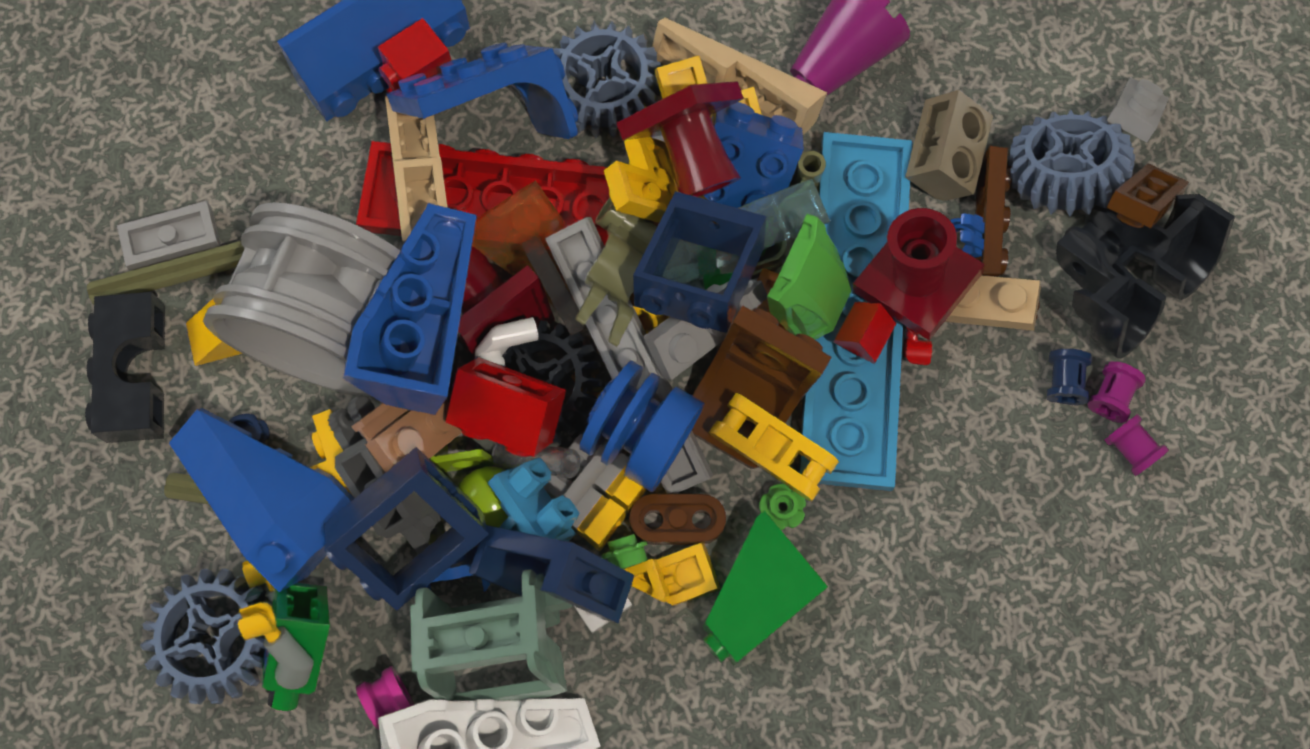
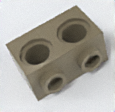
[905,90,993,201]

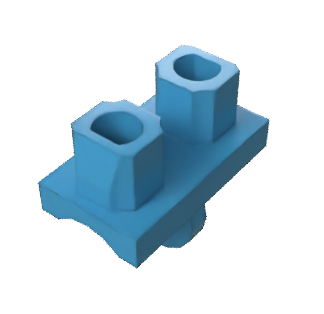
[488,458,580,542]

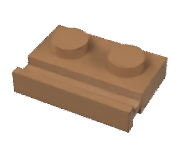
[351,399,462,473]

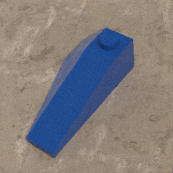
[343,203,477,415]
[169,408,355,592]

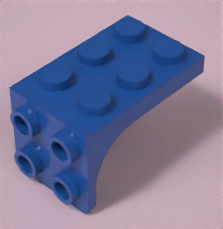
[387,43,578,139]

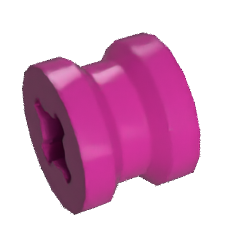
[356,666,414,730]

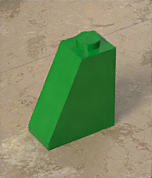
[702,510,828,666]

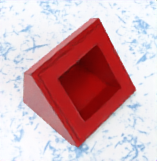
[833,302,897,364]

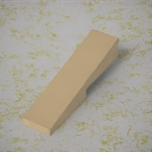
[652,17,827,135]
[385,96,448,245]

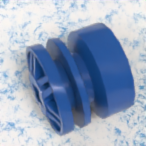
[579,360,705,492]

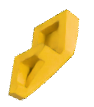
[624,543,721,606]

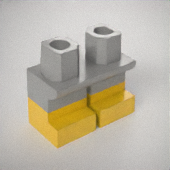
[544,434,647,551]

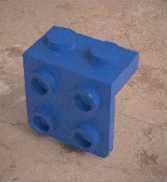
[698,102,804,226]

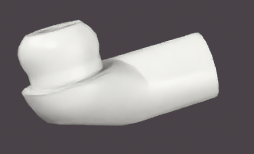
[474,317,538,366]

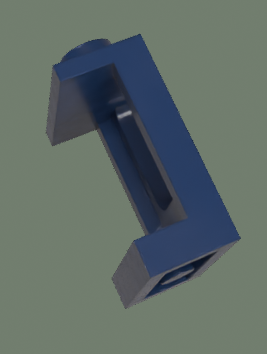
[469,525,635,624]

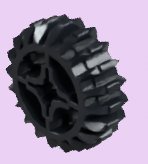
[502,320,605,446]

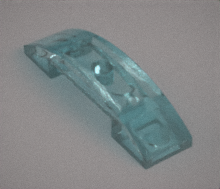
[662,179,831,285]

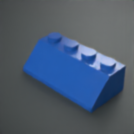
[277,0,470,122]

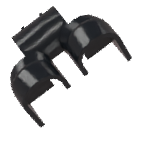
[1056,194,1235,359]

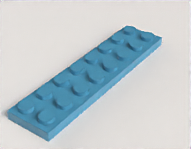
[798,132,912,491]

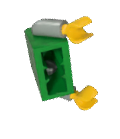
[238,560,330,711]

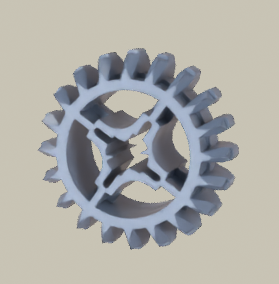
[553,21,662,138]
[1008,109,1135,216]
[140,569,273,705]

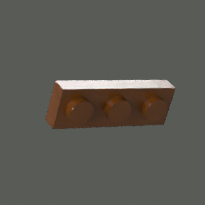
[975,146,1012,277]
[1107,163,1189,228]

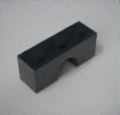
[85,292,165,443]

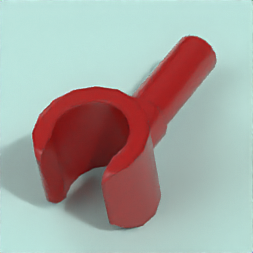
[903,326,932,365]

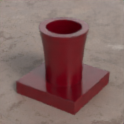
[616,81,744,197]
[853,208,985,341]
[457,243,555,361]

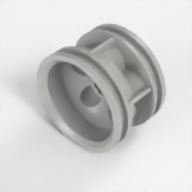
[203,202,400,397]

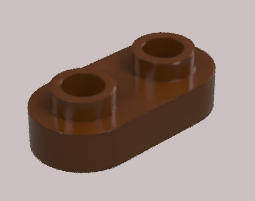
[630,494,726,545]

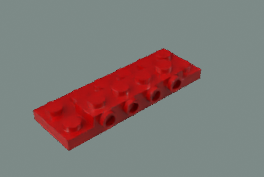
[356,141,610,253]

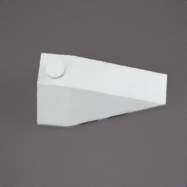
[378,698,601,749]

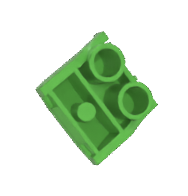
[767,213,851,340]

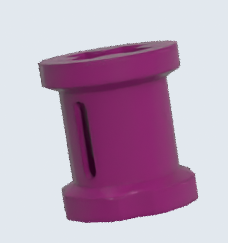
[1087,361,1146,423]
[1104,414,1170,477]

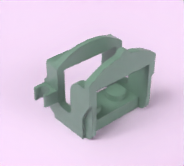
[410,570,573,701]

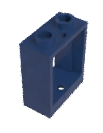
[633,191,767,333]
[324,447,489,611]

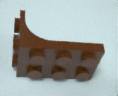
[692,305,832,469]

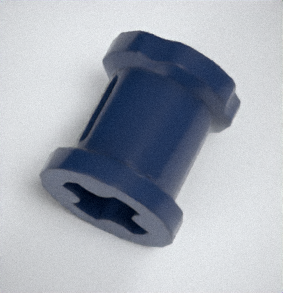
[1047,349,1092,406]

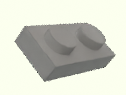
[1107,77,1169,142]
[117,201,221,271]

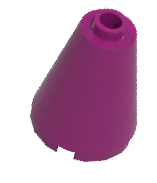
[790,0,910,96]

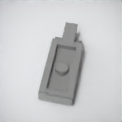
[644,279,768,380]

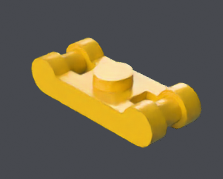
[709,393,839,502]

